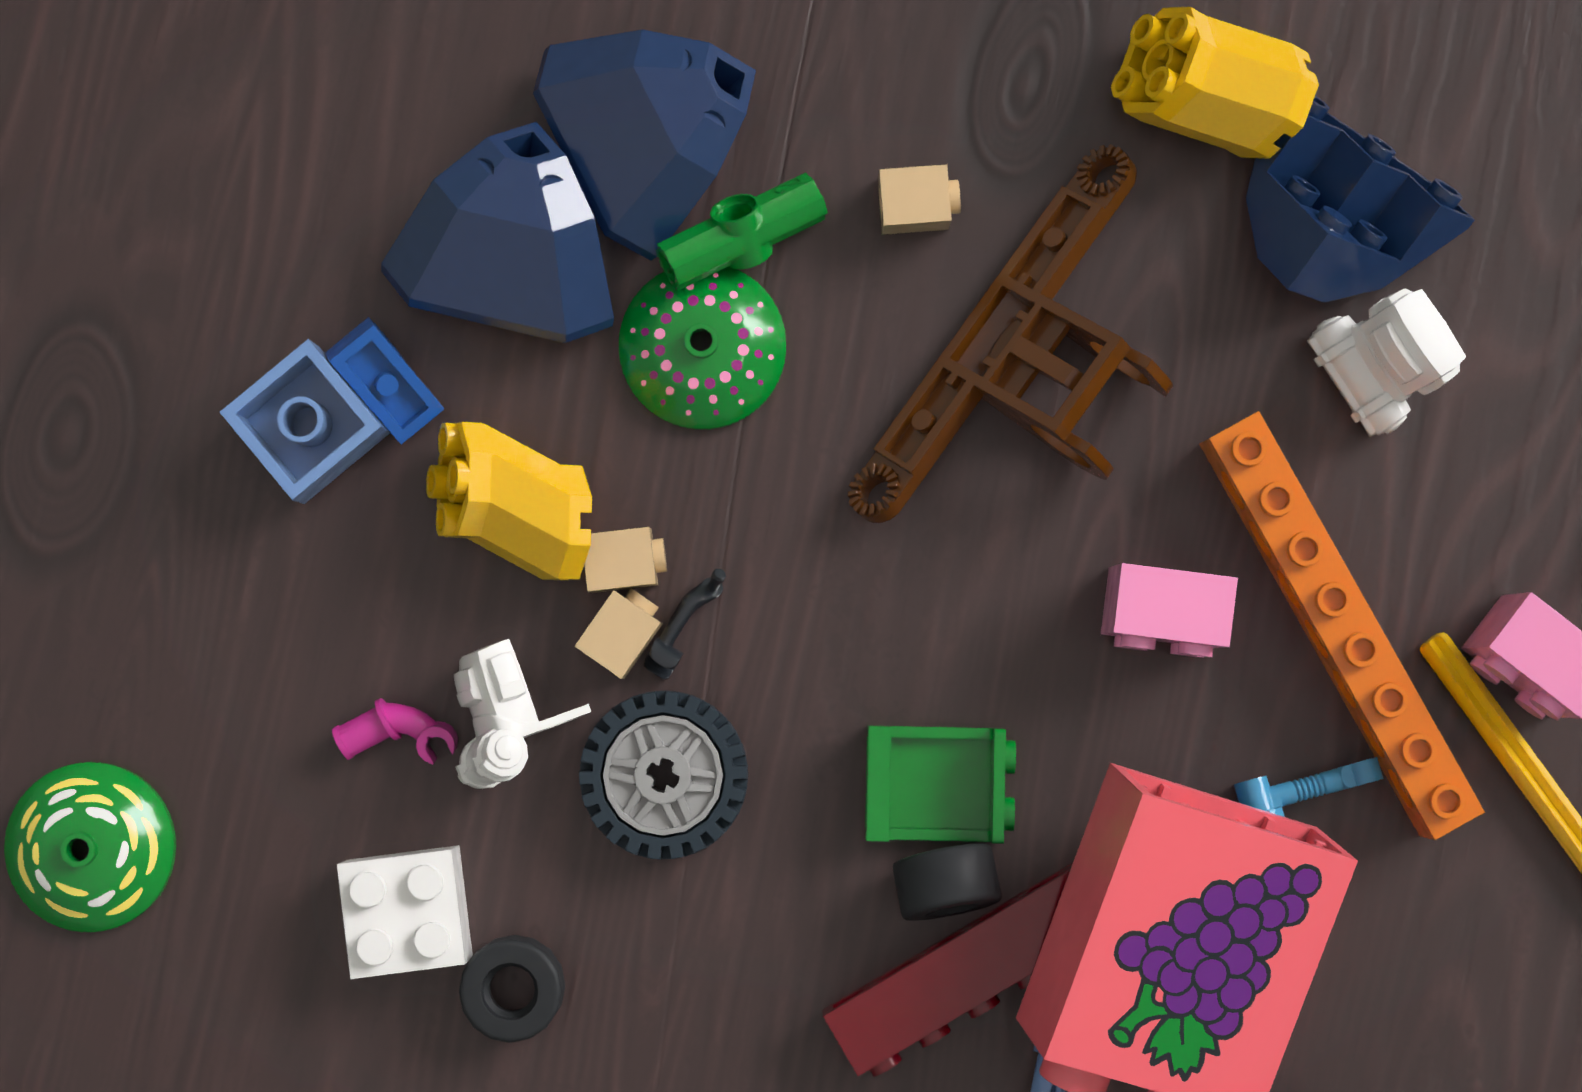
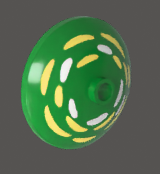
[4,762,176,932]

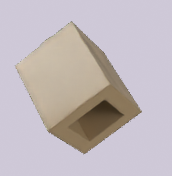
[878,164,961,235]
[584,527,667,593]
[575,588,663,679]

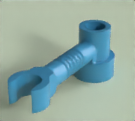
[1234,757,1384,817]

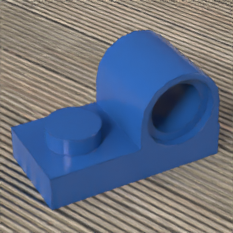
[325,317,444,445]

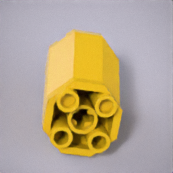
[1111,7,1319,159]
[426,422,592,580]

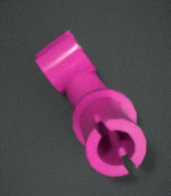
[332,698,458,765]

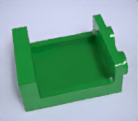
[865,725,1016,844]

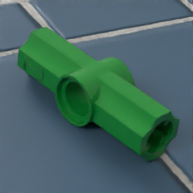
[655,172,828,291]

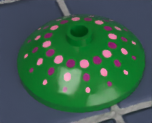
[619,266,786,430]

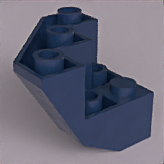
[533,29,756,261]
[1246,96,1475,303]
[381,122,614,343]

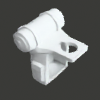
[1307,288,1466,437]
[454,639,591,789]

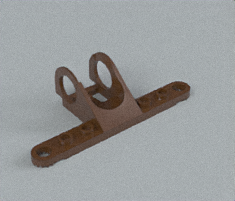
[847,144,1173,523]

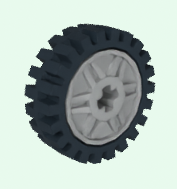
[579,690,748,859]

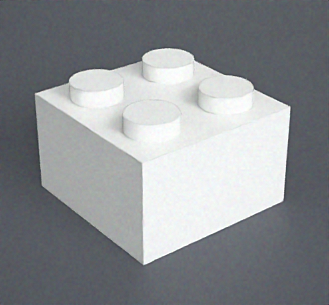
[337,845,473,979]

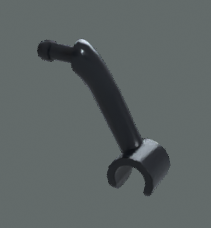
[644,569,726,680]

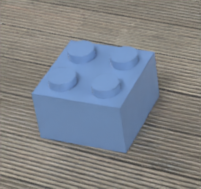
[220,339,390,504]

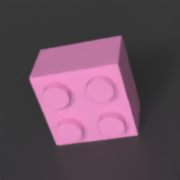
[1101,563,1238,658]
[1461,592,1582,721]

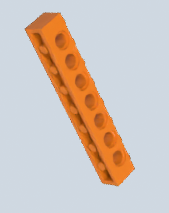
[1199,411,1485,840]

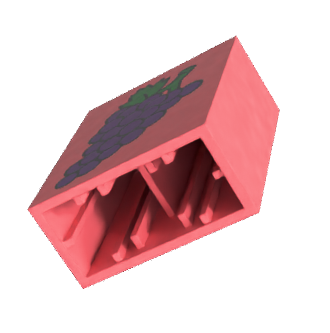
[1016,763,1358,1092]

